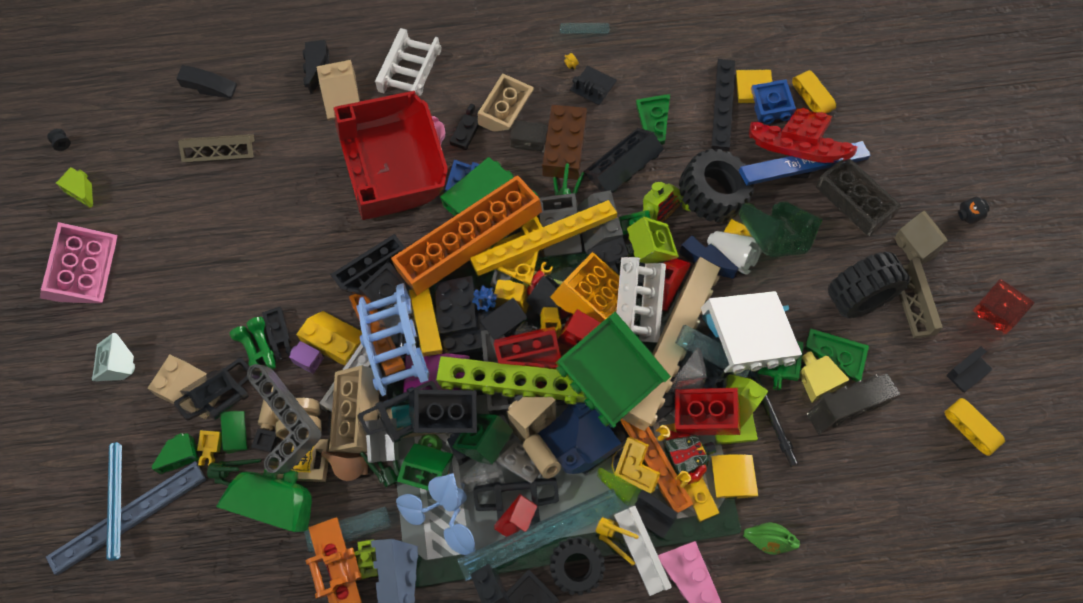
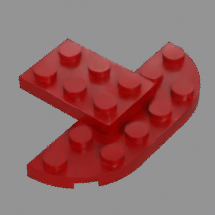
[749,108,858,163]

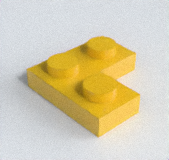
[614,436,661,493]

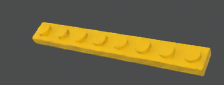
[470,200,617,276]

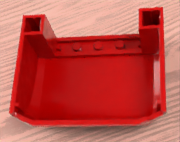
[333,91,448,220]

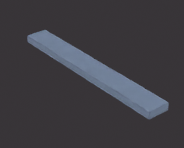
[46,461,207,576]

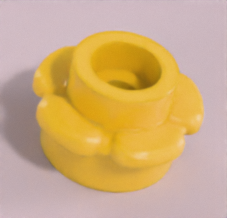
[564,53,579,69]

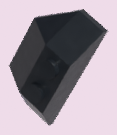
[330,234,405,296]

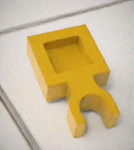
[197,430,222,466]

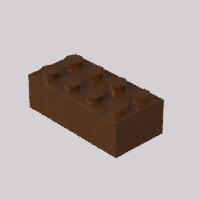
[542,105,587,180]

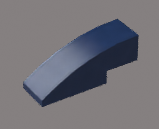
[680,236,739,278]

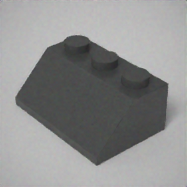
[577,190,623,254]

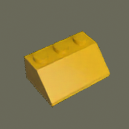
[296,311,362,366]

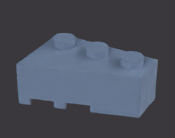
[371,539,418,603]

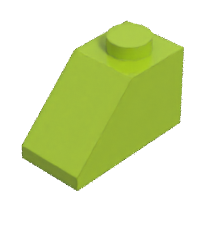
[56,167,93,208]

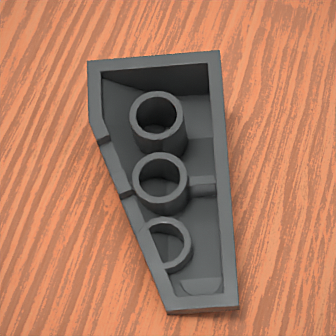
[481,330,525,414]

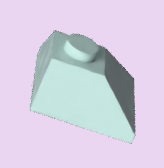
[92,333,135,381]

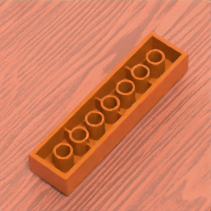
[391,175,542,296]

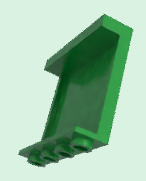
[440,157,539,249]
[555,312,671,428]

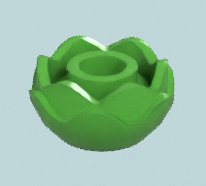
[418,434,443,450]

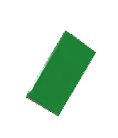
[220,411,248,454]

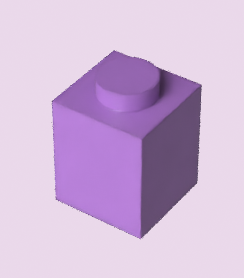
[289,341,324,374]

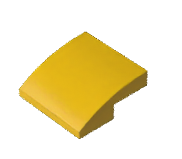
[711,455,758,499]

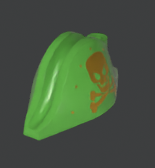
[743,522,800,555]

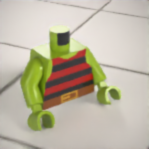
[643,182,690,222]

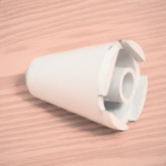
[707,231,763,274]

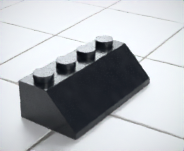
[583,128,664,193]

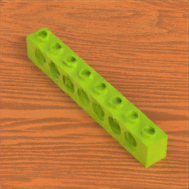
[436,356,586,405]

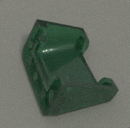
[739,201,823,258]

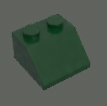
[452,414,513,465]

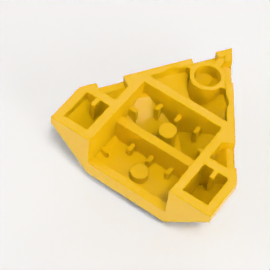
[483,216,542,285]

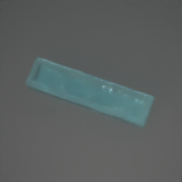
[675,325,750,378]
[304,506,392,553]

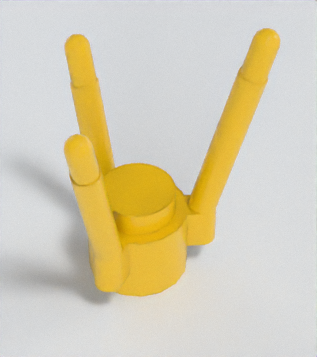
[595,517,639,565]

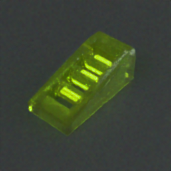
[597,468,636,506]

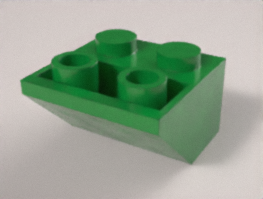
[397,443,454,491]

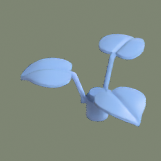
[396,473,476,556]

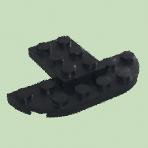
[414,276,513,355]

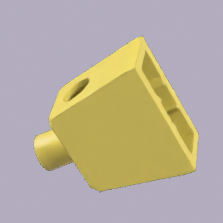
[800,352,849,403]

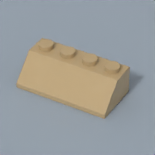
[329,365,379,453]

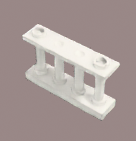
[375,28,441,97]
[616,257,666,342]

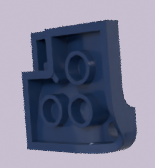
[537,402,622,474]

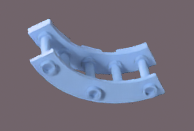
[357,283,429,396]

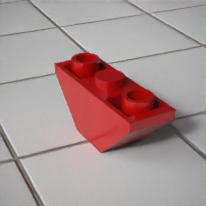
[662,258,691,312]

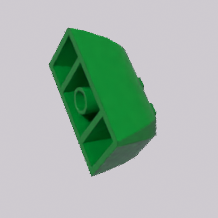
[216,465,312,532]

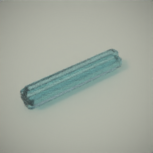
[560,23,609,33]

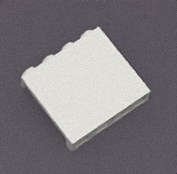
[701,291,802,374]

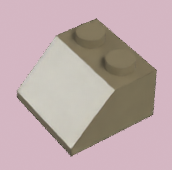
[895,211,948,264]

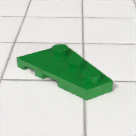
[636,94,670,145]
[805,329,869,384]

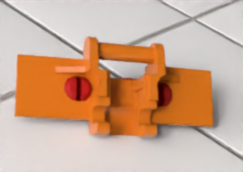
[306,517,362,603]

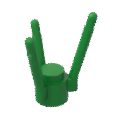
[553,163,585,196]

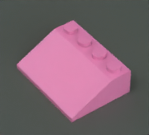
[40,222,118,303]

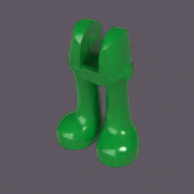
[229,317,276,377]

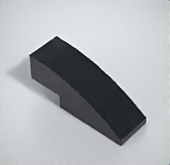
[176,65,237,99]

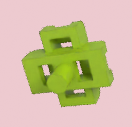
[355,539,378,579]

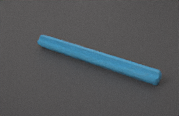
[106,442,122,561]

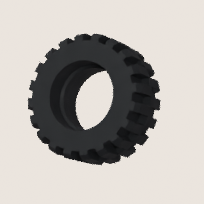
[679,149,754,222]
[828,251,910,319]

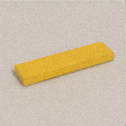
[409,288,442,357]

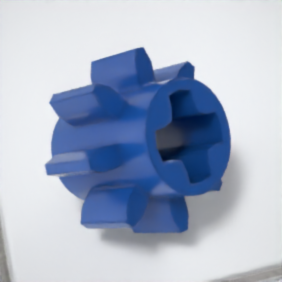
[472,286,497,312]

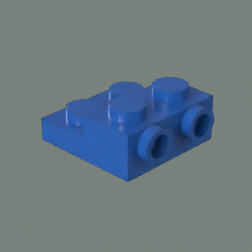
[751,79,796,124]

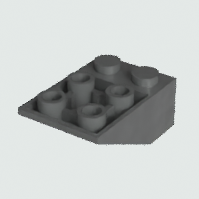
[539,193,582,257]

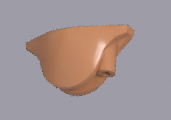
[321,451,368,481]

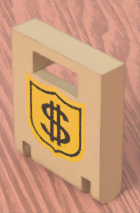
[277,439,330,482]

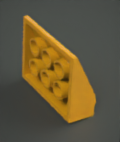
[550,252,620,323]

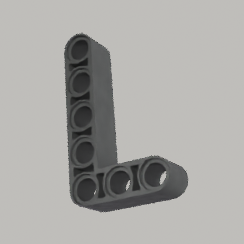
[247,364,321,474]

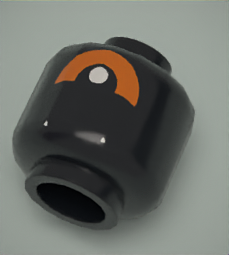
[958,197,989,224]

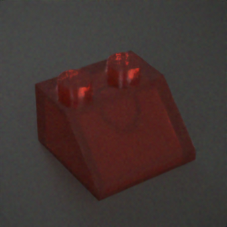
[972,279,1035,334]

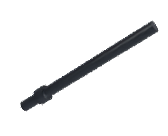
[747,369,799,467]

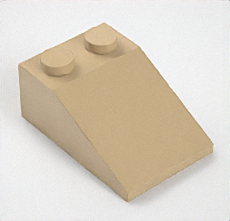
[317,60,360,121]
[147,355,221,420]

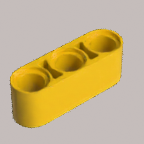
[792,70,836,114]
[944,398,1005,456]

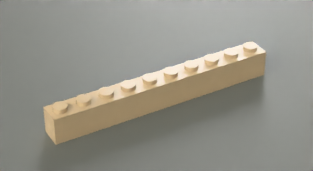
[622,257,720,431]

